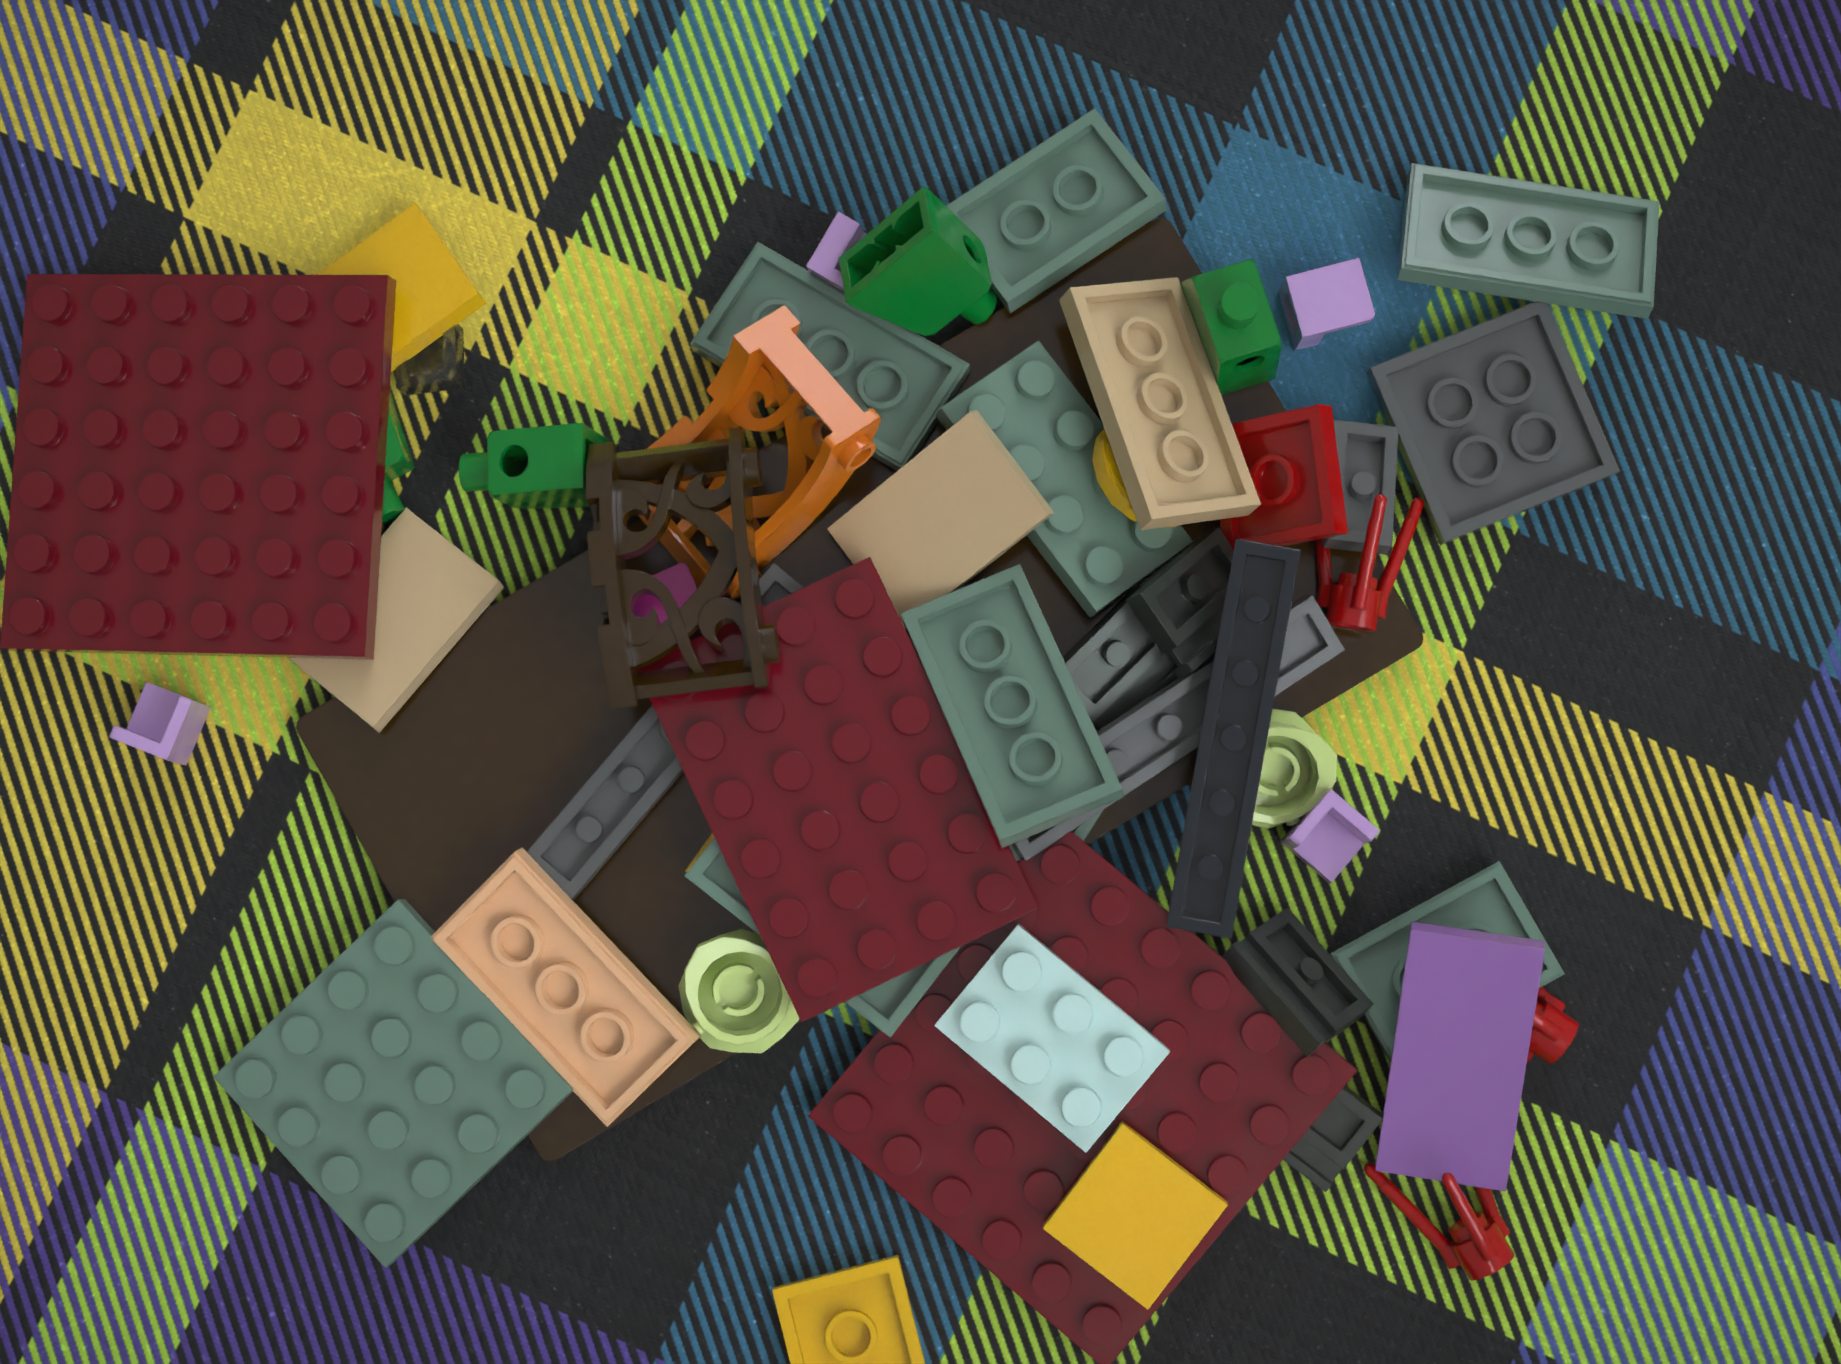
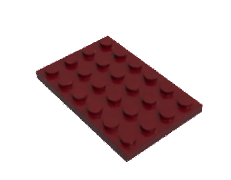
[641,557,1039,1022]

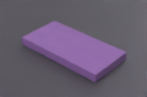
[1375,921,1545,1191]

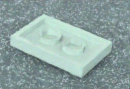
[934,923,1170,1153]

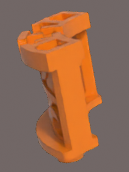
[638,305,882,599]

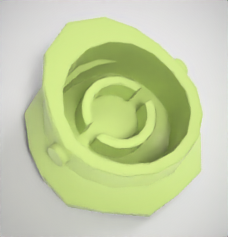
[1252,709,1337,829]
[678,929,799,1053]

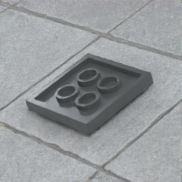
[1367,302,1620,546]

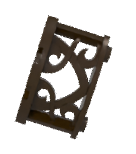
[586,427,780,709]

